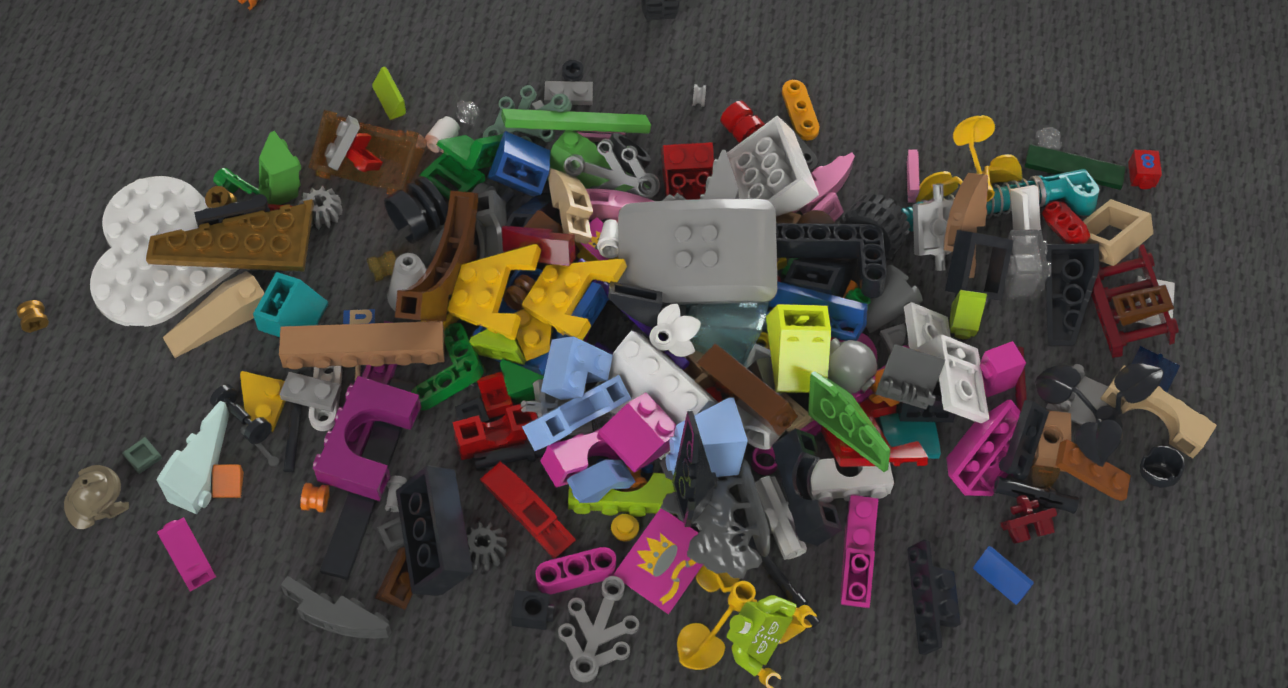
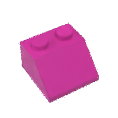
[598,392,677,473]

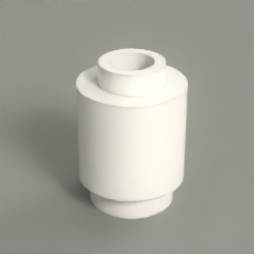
[425,116,460,153]

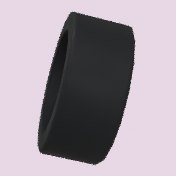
[602,133,651,176]

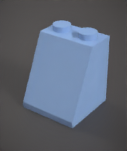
[666,397,748,477]

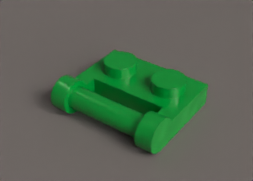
[419,153,485,200]

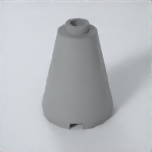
[387,253,427,311]

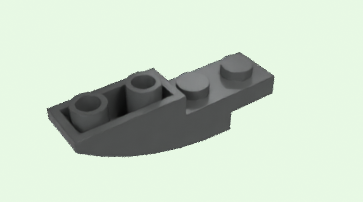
[281,576,392,639]

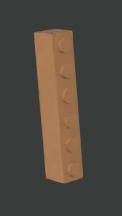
[279,321,445,369]

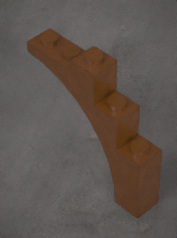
[395,191,478,321]

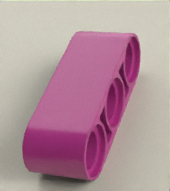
[536,547,616,594]

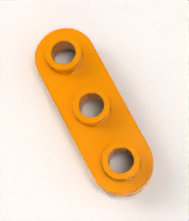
[782,80,819,141]

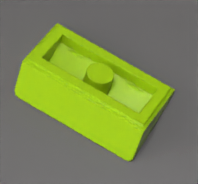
[372,67,406,120]

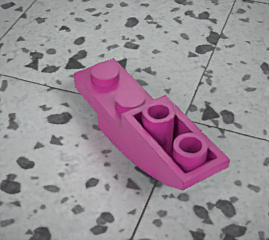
[841,495,878,608]

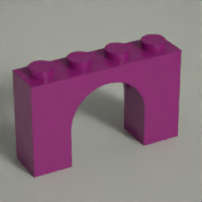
[313,376,421,501]

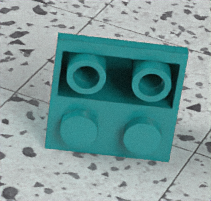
[253,272,328,337]

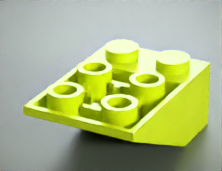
[766,304,831,393]

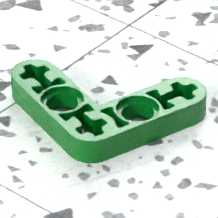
[411,323,484,410]

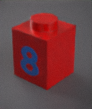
[1128,149,1162,189]

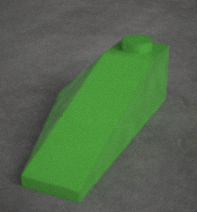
[547,130,650,197]
[808,371,890,472]

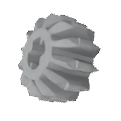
[299,186,343,230]

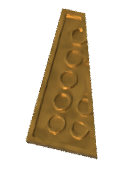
[146,199,314,272]

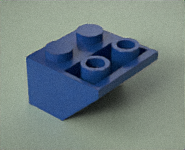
[487,131,550,196]

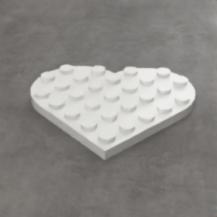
[90,176,239,327]

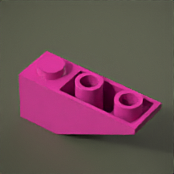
[157,517,216,591]

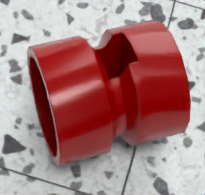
[720,100,765,143]

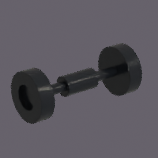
[210,384,272,444]

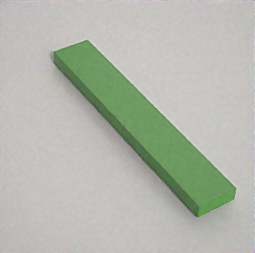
[501,109,651,133]

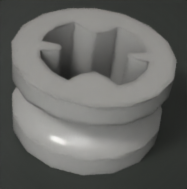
[692,84,706,107]

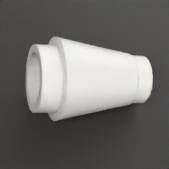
[597,219,618,258]

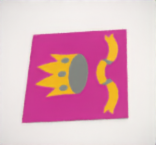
[613,508,703,615]

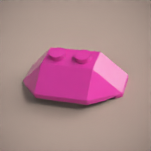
[946,400,1021,496]

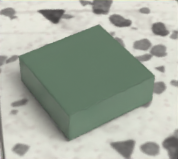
[122,437,162,474]

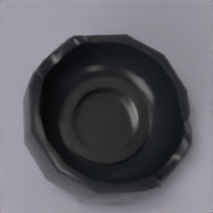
[1140,446,1185,488]

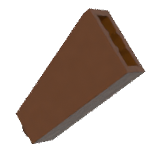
[697,343,798,436]

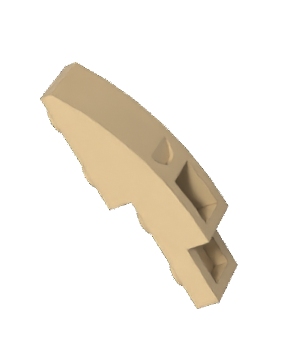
[548,168,593,244]

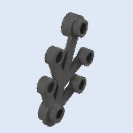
[564,139,660,198]

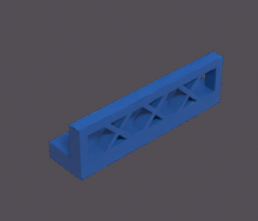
[757,281,868,341]

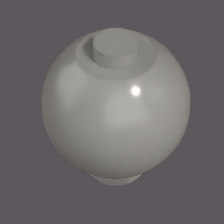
[828,338,877,394]

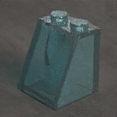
[686,302,769,365]

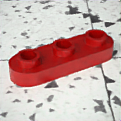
[1042,201,1090,244]

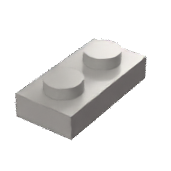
[544,81,593,105]
[325,115,360,170]
[279,372,342,412]

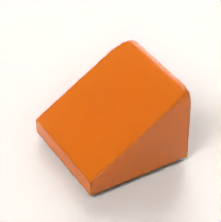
[212,464,244,498]

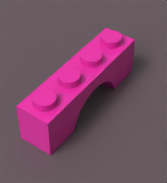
[541,428,626,487]

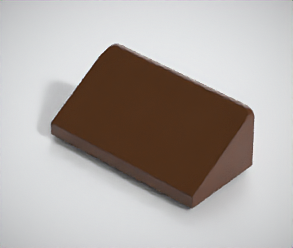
[375,547,413,610]

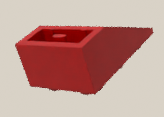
[661,142,714,200]

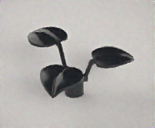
[1035,364,1164,467]

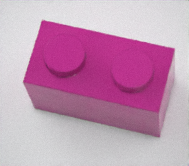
[980,341,1026,397]

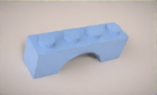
[522,375,631,451]

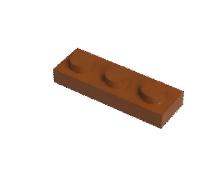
[1055,439,1131,501]

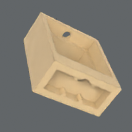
[1083,199,1153,266]

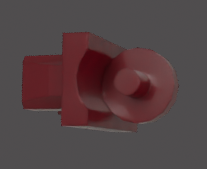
[1000,495,1057,544]

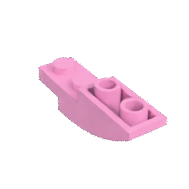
[792,153,855,215]
[559,189,654,222]

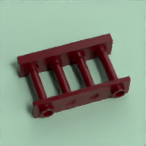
[1091,244,1179,358]

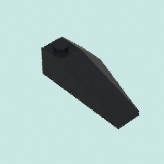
[672,411,717,527]

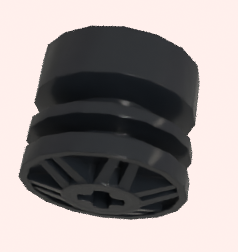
[384,176,448,244]

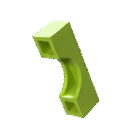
[568,473,678,517]

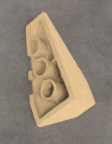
[163,271,264,358]

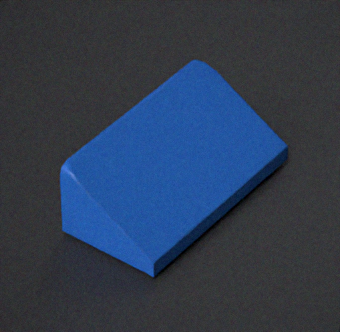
[973,546,1034,605]

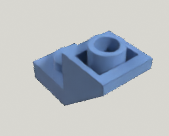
[567,460,635,503]

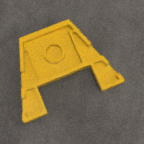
[447,244,541,340]
[522,259,627,341]

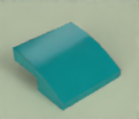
[879,413,941,459]

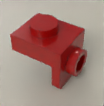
[345,133,383,172]
[477,372,513,419]

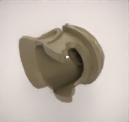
[64,465,129,529]

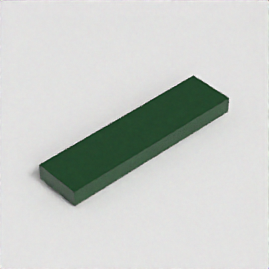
[1024,144,1126,190]

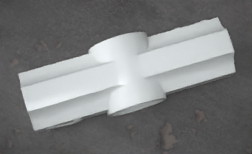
[755,476,807,560]

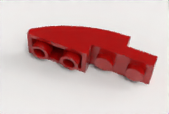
[480,461,576,559]

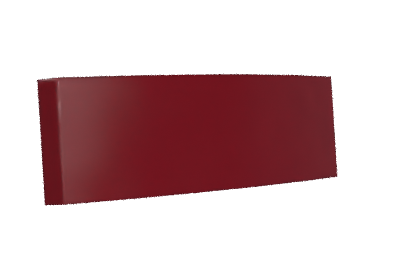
[502,226,575,266]

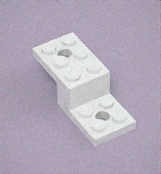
[904,302,989,423]

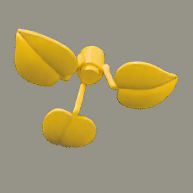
[916,115,1022,203]
[677,564,806,670]

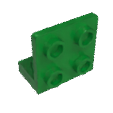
[436,134,503,171]

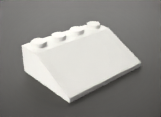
[727,116,819,216]
[596,330,719,460]

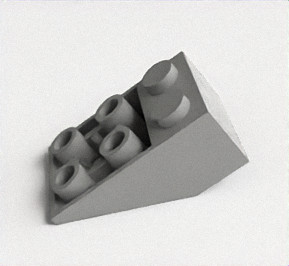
[699,150,739,200]

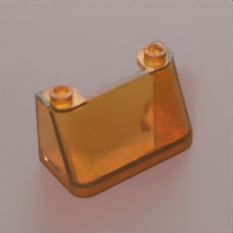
[308,110,427,195]

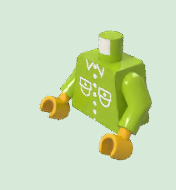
[727,595,817,688]

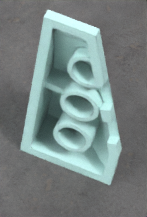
[156,401,229,514]

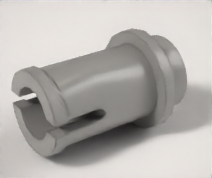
[385,476,407,512]

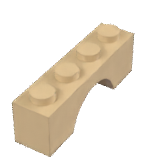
[1100,365,1217,458]

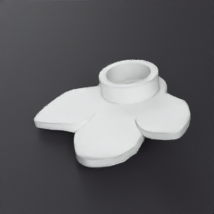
[649,304,701,357]

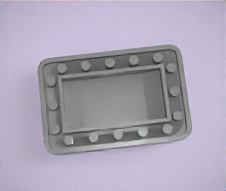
[618,199,777,305]

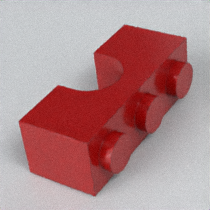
[452,404,537,460]

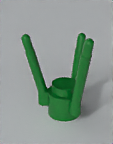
[213,168,261,194]

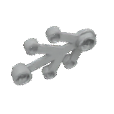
[558,576,639,682]

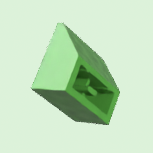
[259,131,301,205]

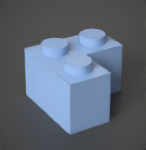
[541,336,613,400]

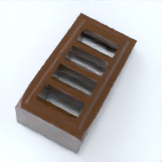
[1112,285,1174,326]

